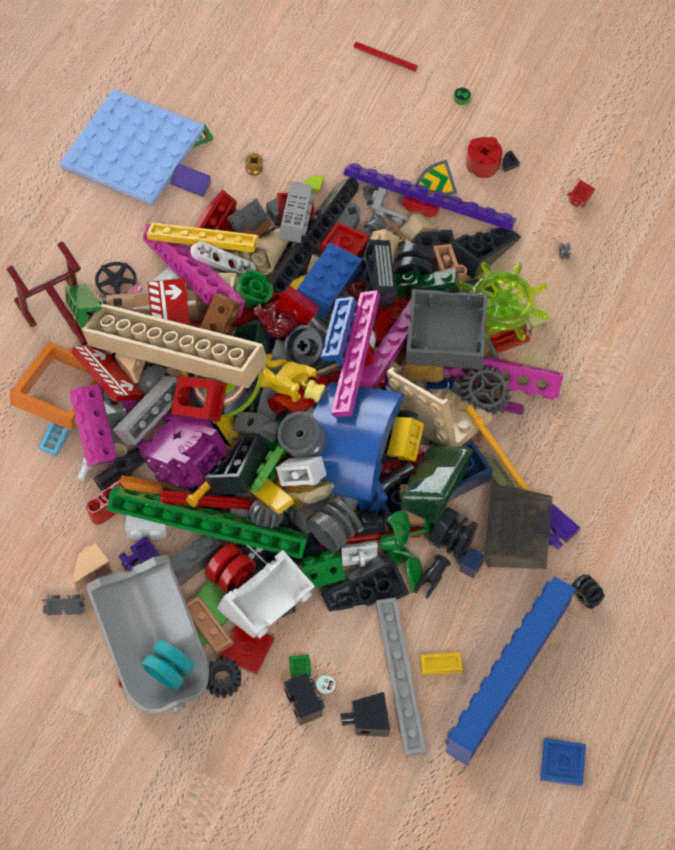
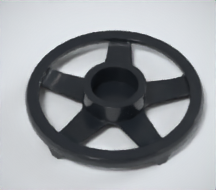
[95,262,137,295]

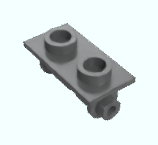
[42,594,85,616]

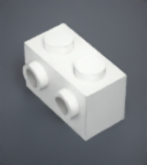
[276,456,326,486]

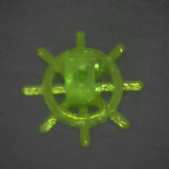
[458,262,549,340]

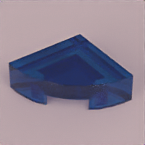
[427,378,454,389]

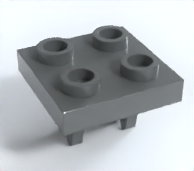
[227,198,275,235]

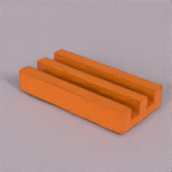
[120,476,164,495]

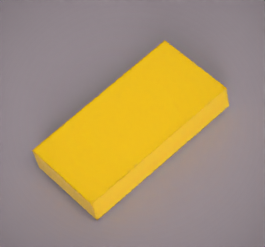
[420,652,463,676]

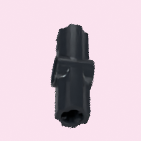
[94,446,147,491]

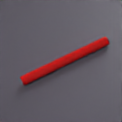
[354,41,418,72]

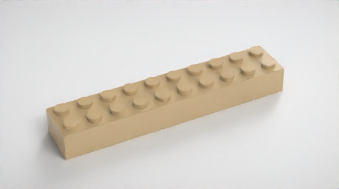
[82,304,268,388]

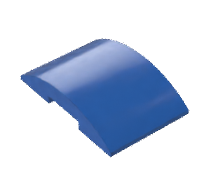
[298,382,404,502]

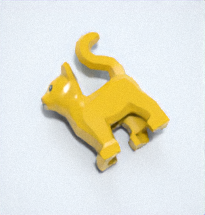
[260,354,316,403]

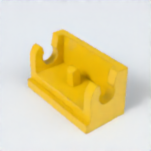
[387,417,424,462]

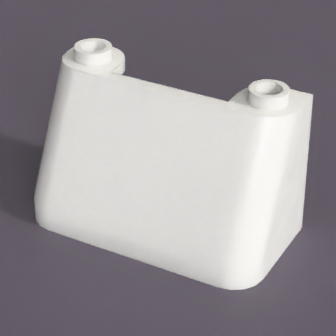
[217,550,315,639]

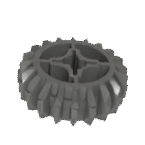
[460,365,512,415]

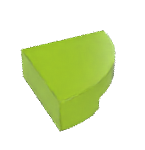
[303,175,324,193]

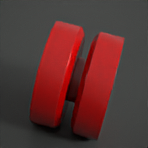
[205,543,256,595]

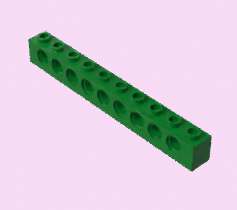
[107,485,309,559]

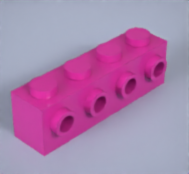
[70,384,117,467]

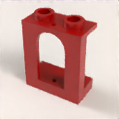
[171,376,227,422]

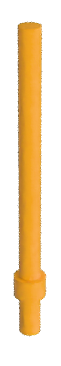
[465,404,537,504]

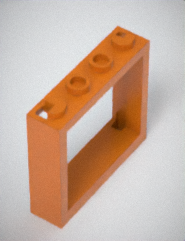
[10,341,102,431]

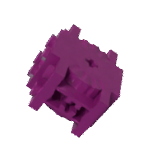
[136,412,229,491]

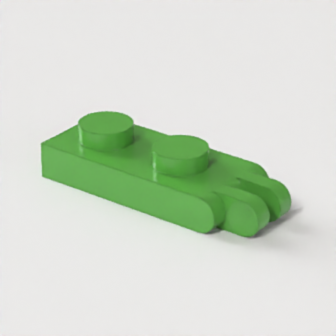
[251,446,285,492]

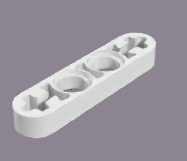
[191,242,256,277]

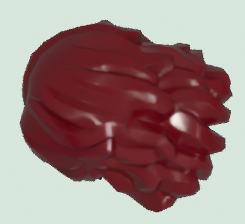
[254,303,298,338]

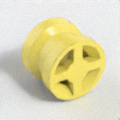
[304,380,326,403]

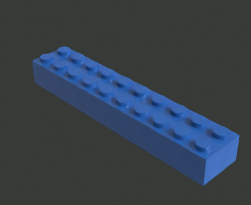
[445,576,576,765]

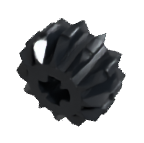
[572,574,605,609]

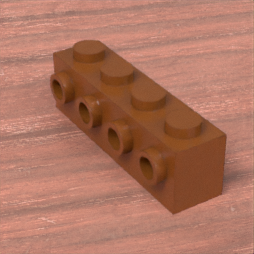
[200,294,241,335]

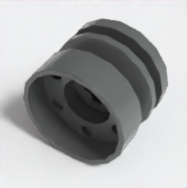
[308,498,362,552]

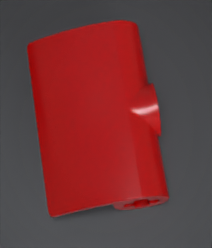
[268,372,330,413]

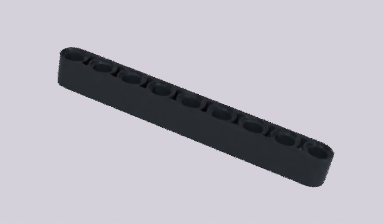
[266,177,359,294]

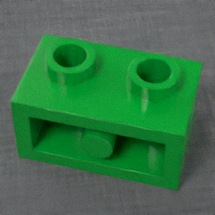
[299,550,346,588]

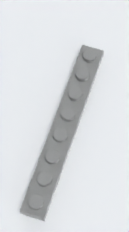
[376,598,426,757]

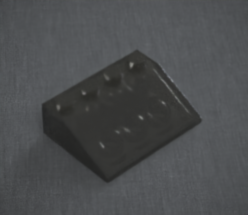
[484,486,553,569]

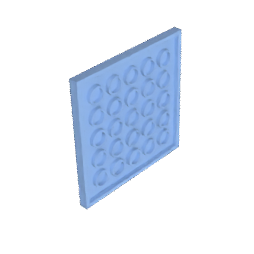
[60,89,205,205]

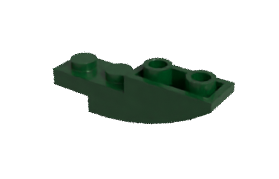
[394,269,458,297]

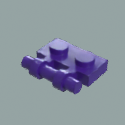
[529,502,580,550]
[119,537,161,571]

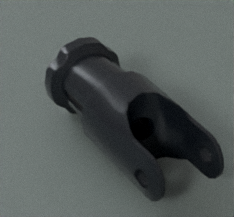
[414,554,451,599]

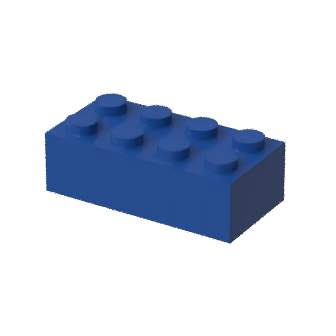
[297,243,362,320]

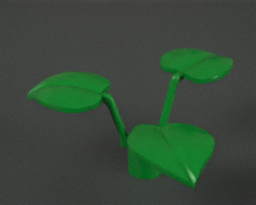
[381,505,438,593]

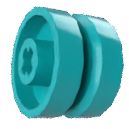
[141,640,195,691]

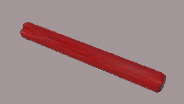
[160,491,256,510]

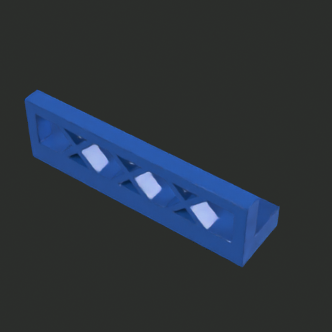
[321,297,358,370]

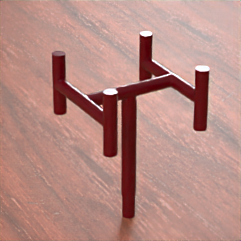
[7,241,88,346]

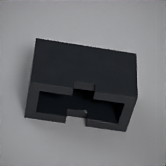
[283,673,325,726]

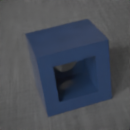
[459,548,485,579]

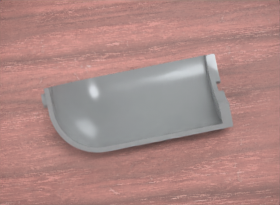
[85,555,209,714]

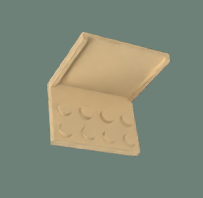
[387,367,492,454]

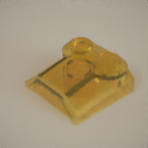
[283,479,334,509]

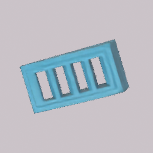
[39,422,71,456]

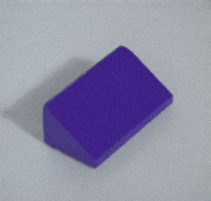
[171,164,211,197]

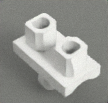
[341,541,377,567]

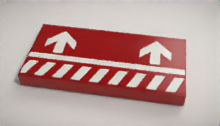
[147,278,190,326]
[71,346,145,402]

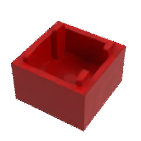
[319,222,370,258]
[275,285,320,337]

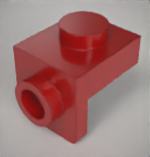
[567,180,595,208]

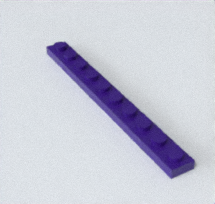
[343,163,517,231]

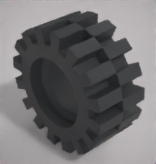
[206,657,241,698]

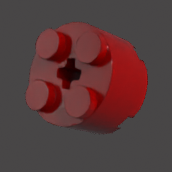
[465,137,503,178]

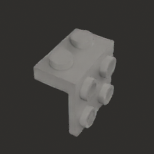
[372,187,408,225]

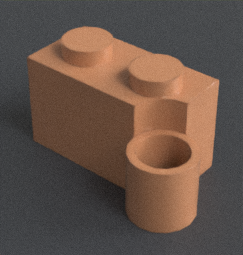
[433,244,467,285]

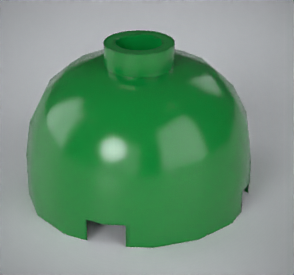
[235,270,274,309]

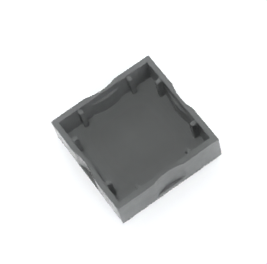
[406,289,488,369]

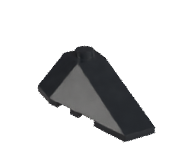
[451,228,521,279]
[321,552,410,612]

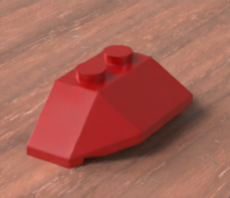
[190,189,237,254]

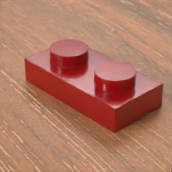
[402,196,440,217]

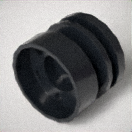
[428,507,478,559]

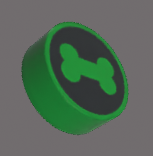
[454,87,471,105]

